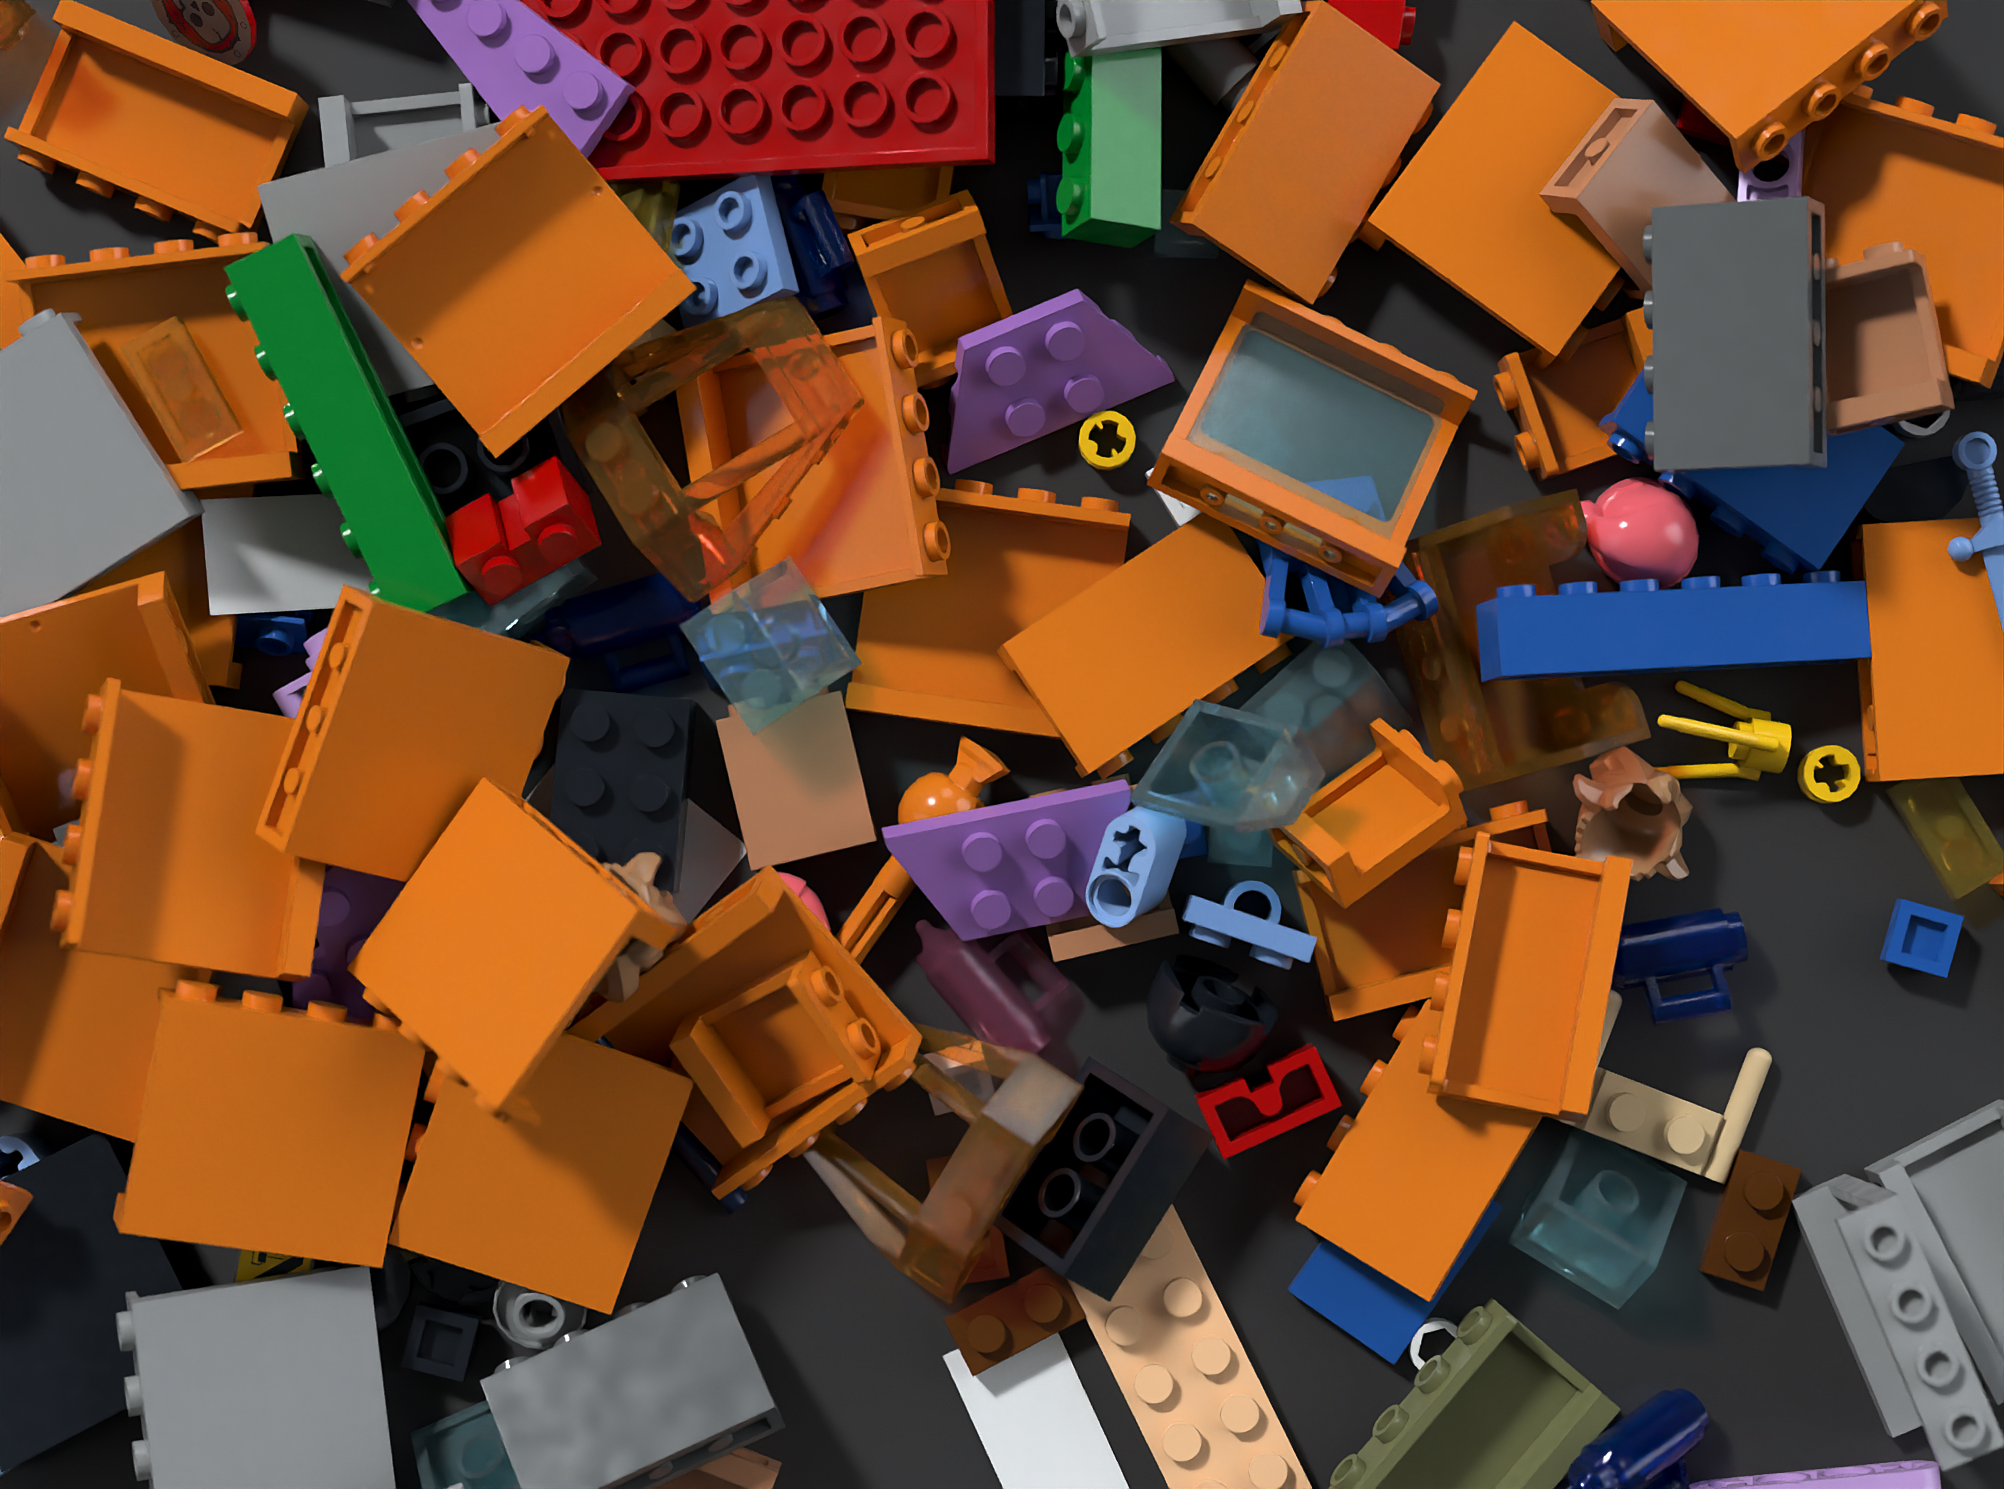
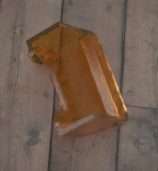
[1384,489,1651,791]

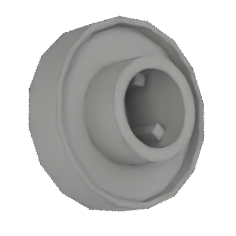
[493,1279,588,1350]

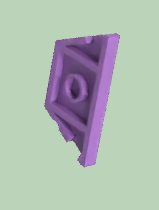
[941,288,1175,475]
[882,779,1131,941]

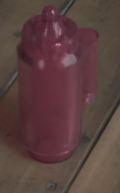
[915,920,1070,1072]

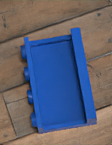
[1597,368,1905,574]

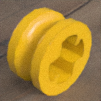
[1078,410,1136,470]
[1797,745,1860,803]

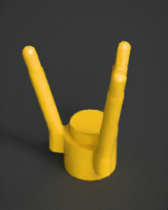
[1653,680,1792,781]

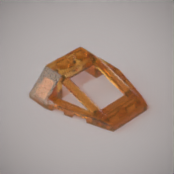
[563,296,865,603]
[802,1019,1084,1304]

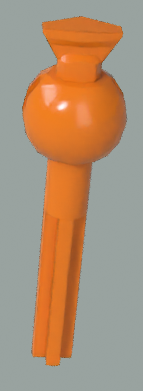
[835,735,1010,965]

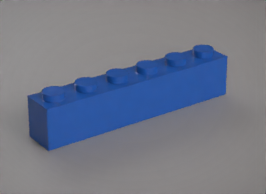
[1476,571,1871,682]

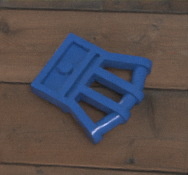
[1255,478,1439,648]

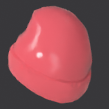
[1568,477,1699,590]

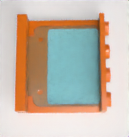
[1146,279,1478,599]

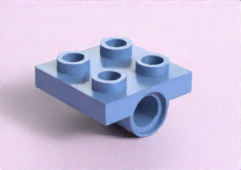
[658,175,799,342]
[1179,880,1317,970]

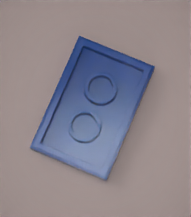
[1287,1200,1503,1365]

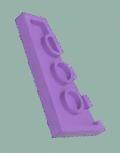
[407,0,636,159]

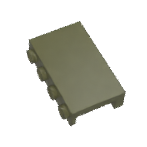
[1328,1297,1621,1489]

